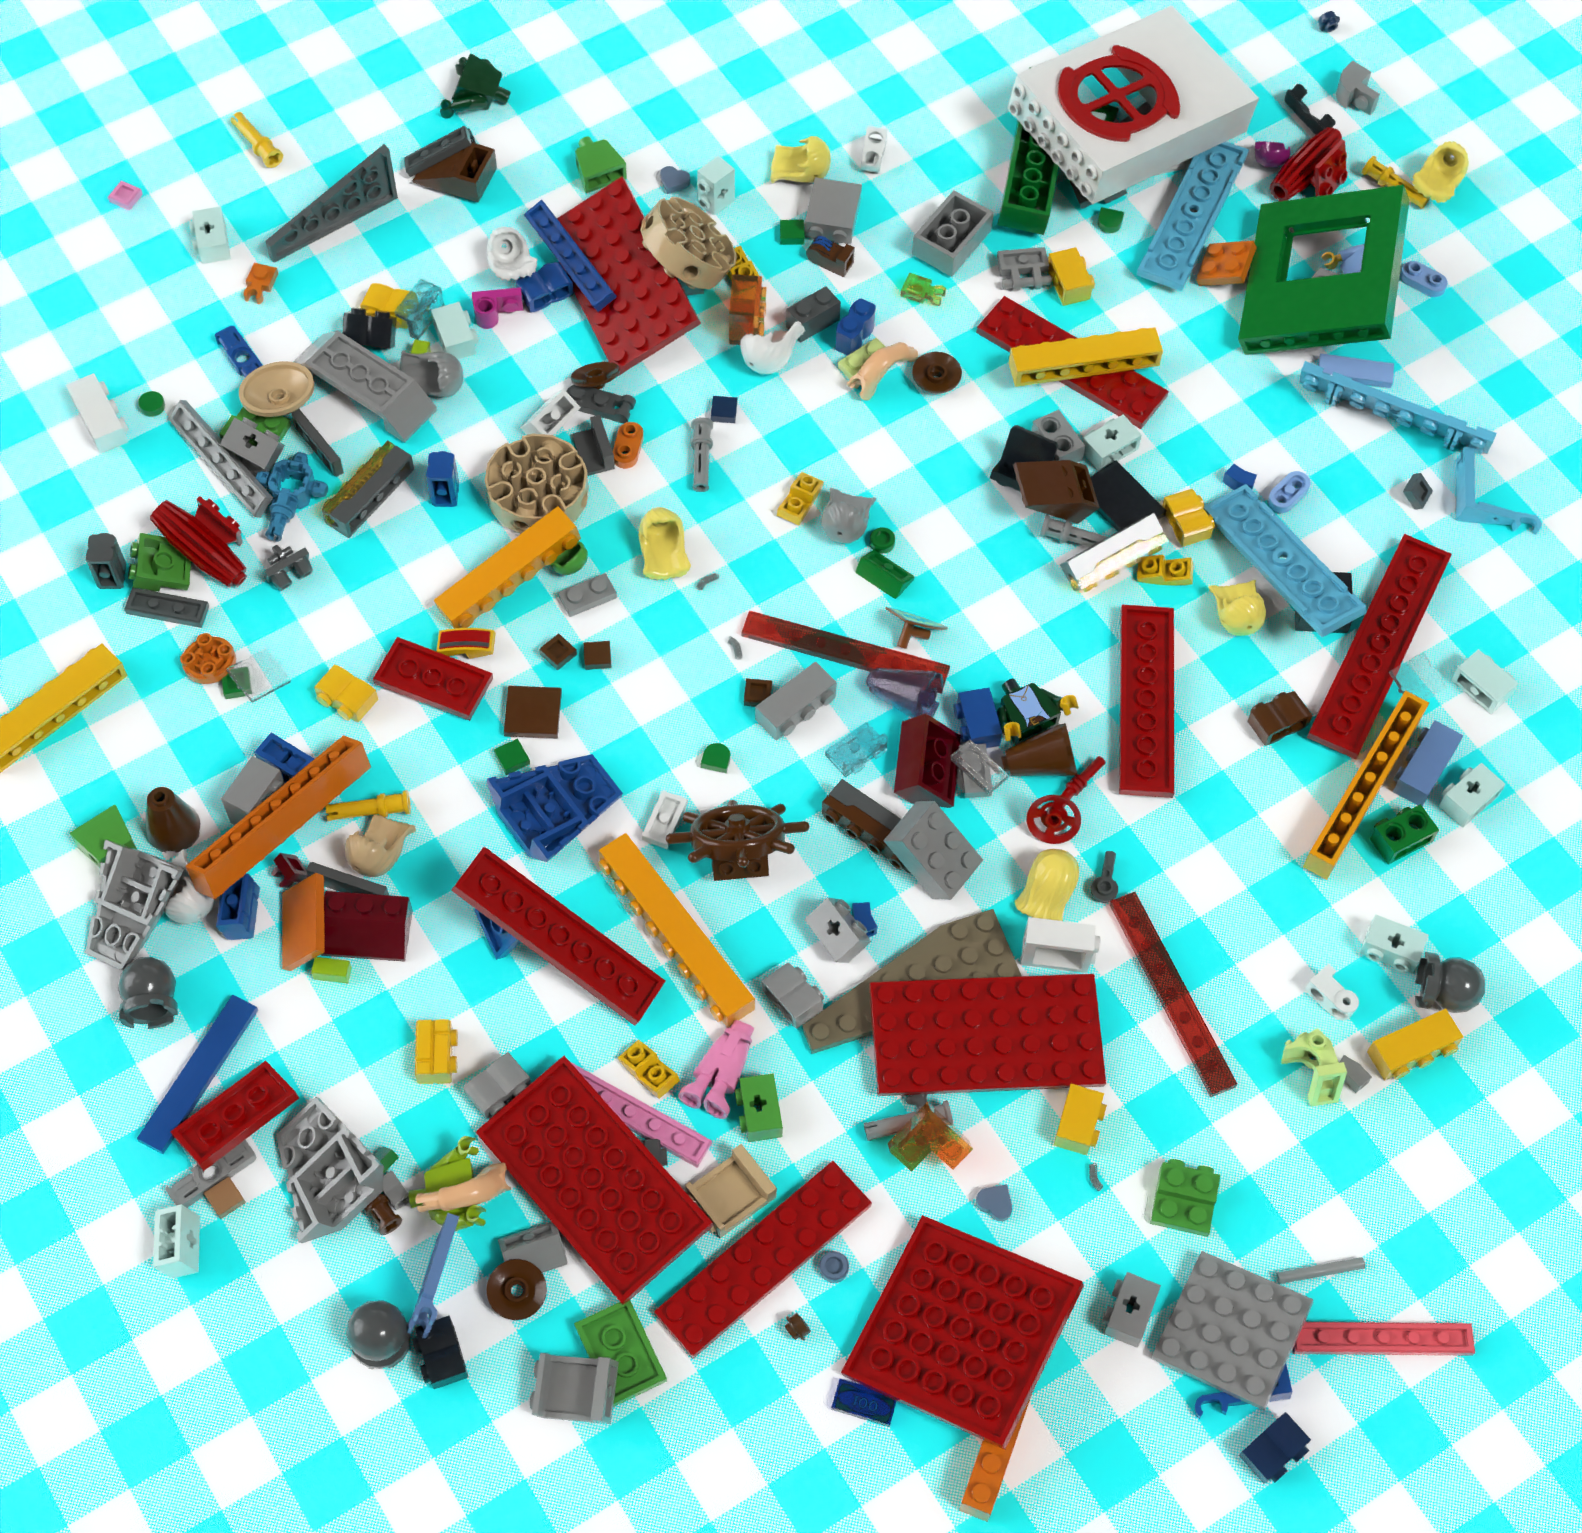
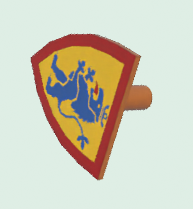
[885,606,948,649]

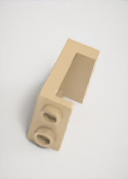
[685,1144,777,1239]

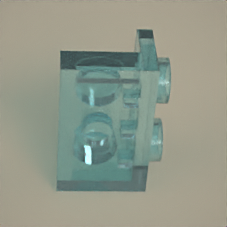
[394,279,445,340]
[825,721,888,778]

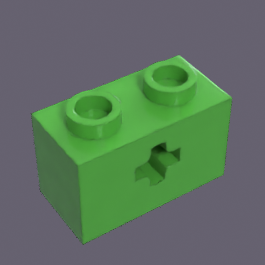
[735,1073,783,1142]

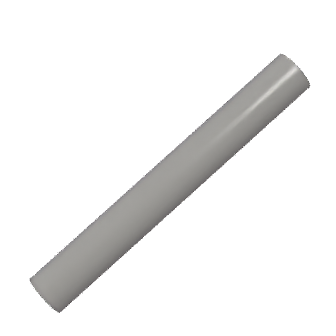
[1276,1257,1365,1284]

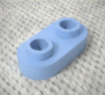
[1400,261,1448,297]
[1268,471,1311,513]

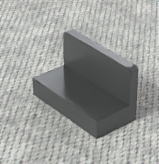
[572,415,615,476]

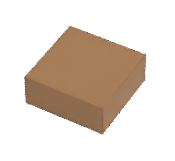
[204,1177,246,1219]

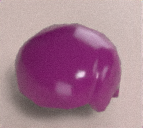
[1254,141,1291,168]

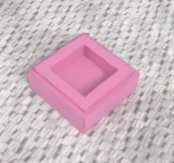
[108,180,143,211]

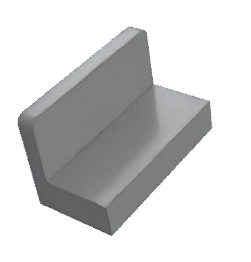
[498,1222,568,1273]

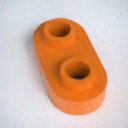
[613,422,644,469]

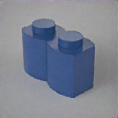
[516,262,574,313]
[835,298,876,356]

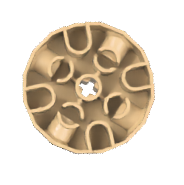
[640,196,737,289]
[484,433,589,534]

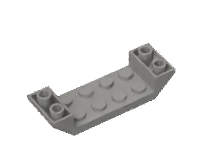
[294,331,437,443]

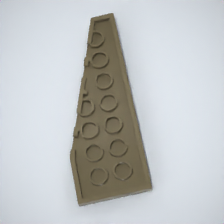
[802,909,1022,1054]

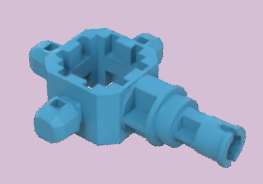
[256,452,328,542]

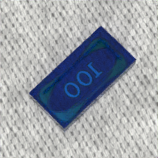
[831,1378,897,1427]

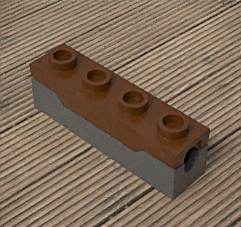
[822,779,910,874]

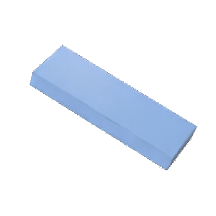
[1318,353,1394,388]

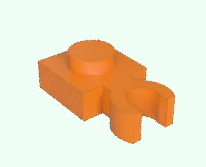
[243,262,279,305]

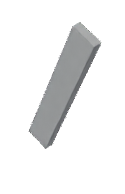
[168,400,273,517]

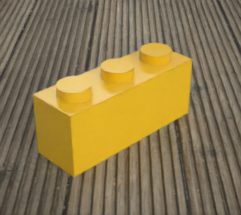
[1367,1008,1464,1081]

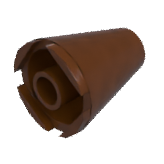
[1001,723,1077,776]
[145,787,201,853]

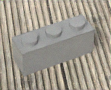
[755,661,837,741]

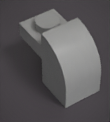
[1336,60,1380,115]

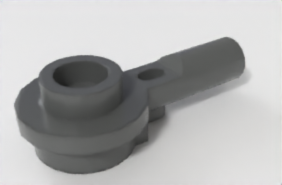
[1091,851,1118,903]

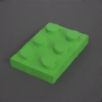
[574,1300,667,1407]

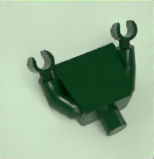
[440,53,511,119]

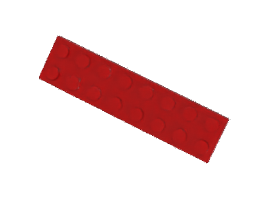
[976,296,1169,429]
[1119,604,1174,798]
[451,846,666,1026]
[654,1161,872,1359]

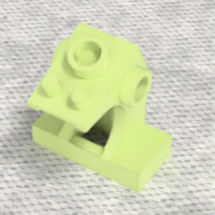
[1281,1028,1347,1107]

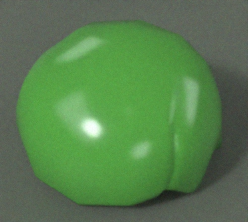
[550,541,588,575]

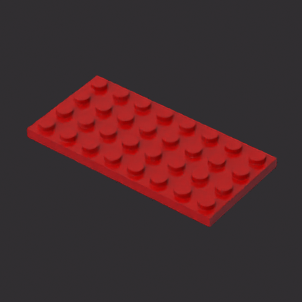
[557,176,701,376]
[869,974,1106,1096]
[475,1056,714,1305]

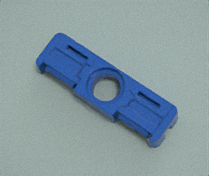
[215,325,263,377]

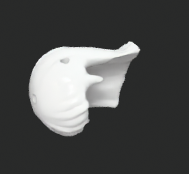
[487,226,538,281]
[740,321,805,375]
[164,849,214,925]

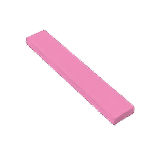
[571,1062,712,1168]

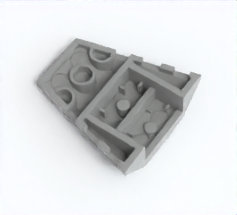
[85,840,184,971]
[276,1097,384,1243]

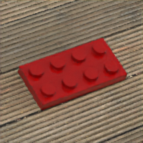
[373,636,493,721]
[171,1060,299,1171]

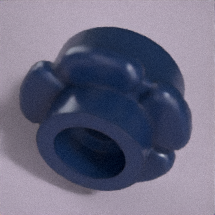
[1318,11,1340,32]

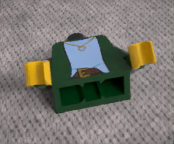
[996,678,1079,745]

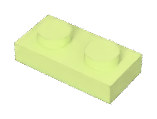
[838,337,886,379]

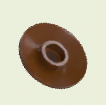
[912,351,962,394]
[571,362,620,389]
[486,1259,547,1320]

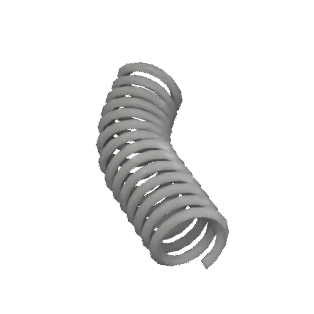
[696,573,719,590]
[728,636,743,660]
[1089,1162,1103,1192]

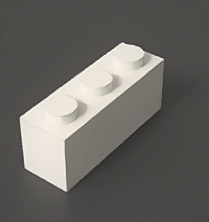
[66,373,129,454]

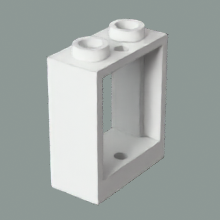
[1021,917,1100,973]

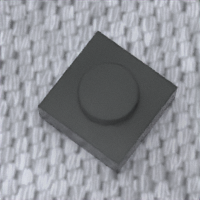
[1403,473,1433,510]

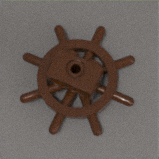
[666,800,810,881]

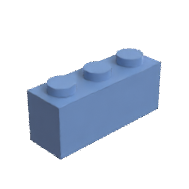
[1393,720,1464,806]

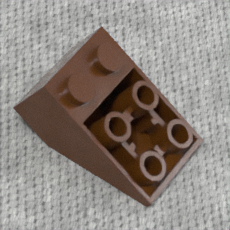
[412,142,497,203]
[1013,460,1099,524]

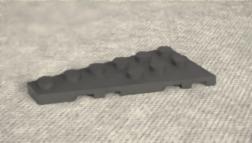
[265,144,398,263]

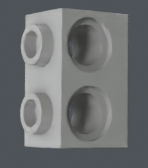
[1032,409,1085,463]

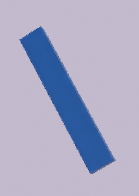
[523,199,617,312]
[137,995,258,1154]

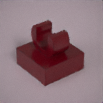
[272,853,308,888]

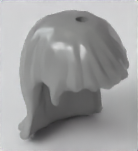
[399,350,464,397]
[821,488,877,544]

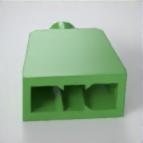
[575,136,627,193]
[70,804,137,868]

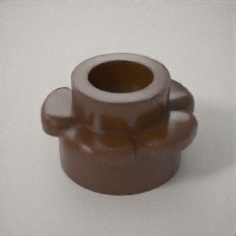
[785,1312,811,1341]

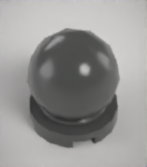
[1415,952,1485,1013]
[118,957,178,1029]
[346,1300,411,1369]

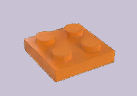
[1196,240,1256,286]

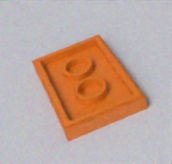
[282,873,325,971]

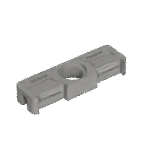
[166,1140,257,1208]

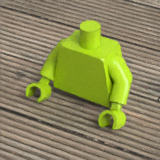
[408,1136,486,1231]

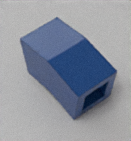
[1222,463,1257,490]
[851,902,878,937]

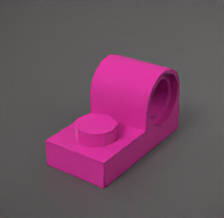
[472,287,523,329]

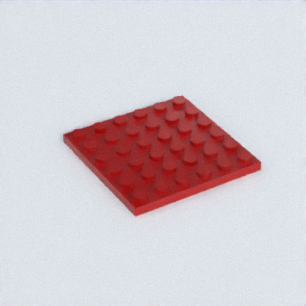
[841,1215,1084,1450]

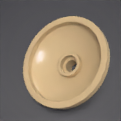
[239,361,315,417]

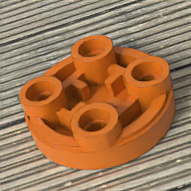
[180,633,236,684]

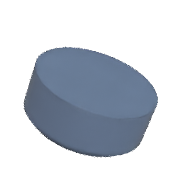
[819,1251,849,1283]

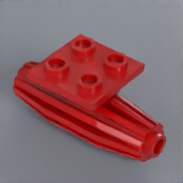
[1269,127,1348,201]
[150,496,247,588]

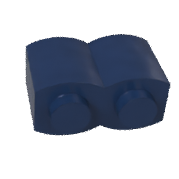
[1238,1411,1311,1484]

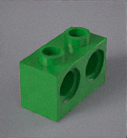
[1370,804,1439,865]

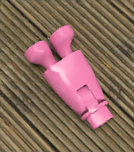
[678,1020,754,1119]

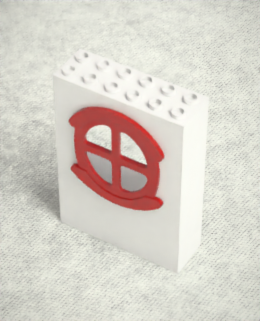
[1008,5,1259,205]

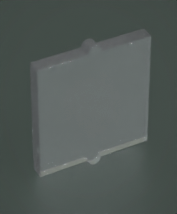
[227,648,291,703]
[1389,651,1448,701]

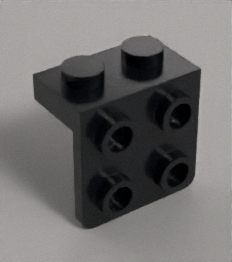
[989,425,1058,493]

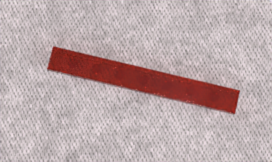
[741,610,950,692]
[1109,892,1237,1098]

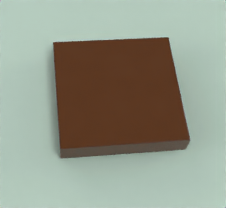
[504,685,562,739]

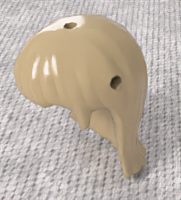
[345,814,416,877]

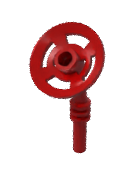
[1026,756,1106,844]

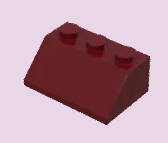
[894,713,961,808]
[321,891,413,962]

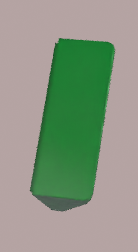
[855,550,915,599]

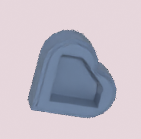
[660,166,690,194]
[976,1184,1012,1222]

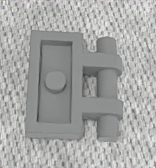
[997,247,1051,291]

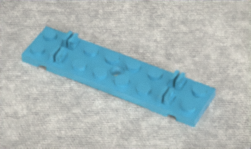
[1137,141,1249,292]
[1299,361,1497,454]
[1204,484,1367,637]

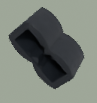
[342,307,397,349]
[412,1315,469,1390]

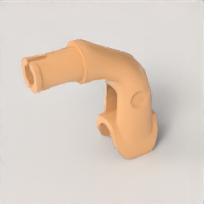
[846,342,919,401]
[416,1163,511,1213]

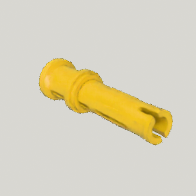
[230,112,283,168]
[1361,155,1430,209]
[325,790,411,822]

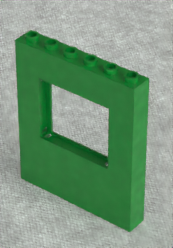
[1238,184,1409,355]

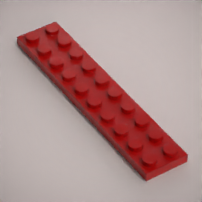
[1307,534,1452,759]

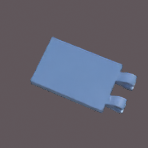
[407,1213,459,1339]

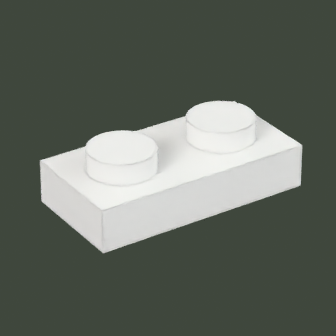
[642,790,688,849]

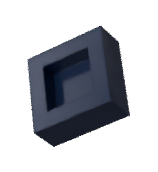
[711,396,738,424]

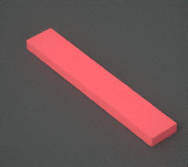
[1293,1322,1475,1356]

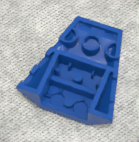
[486,754,623,862]

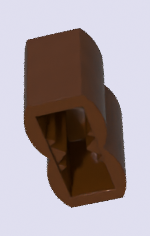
[1247,691,1313,746]

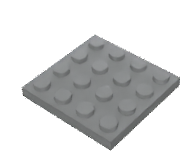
[1152,1251,1313,1411]

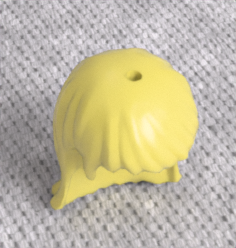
[770,136,831,183]
[1412,141,1469,203]
[638,507,691,581]
[1208,580,1266,636]
[1014,849,1079,921]

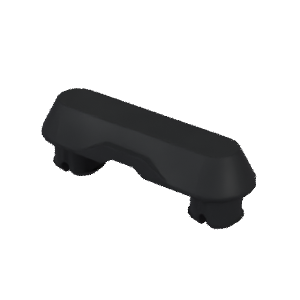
[1284,83,1336,135]

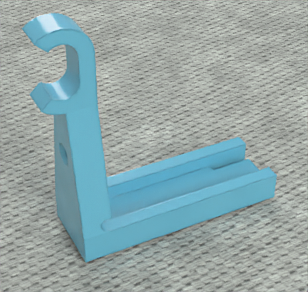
[1456,447,1542,535]

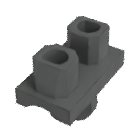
[264,545,313,591]

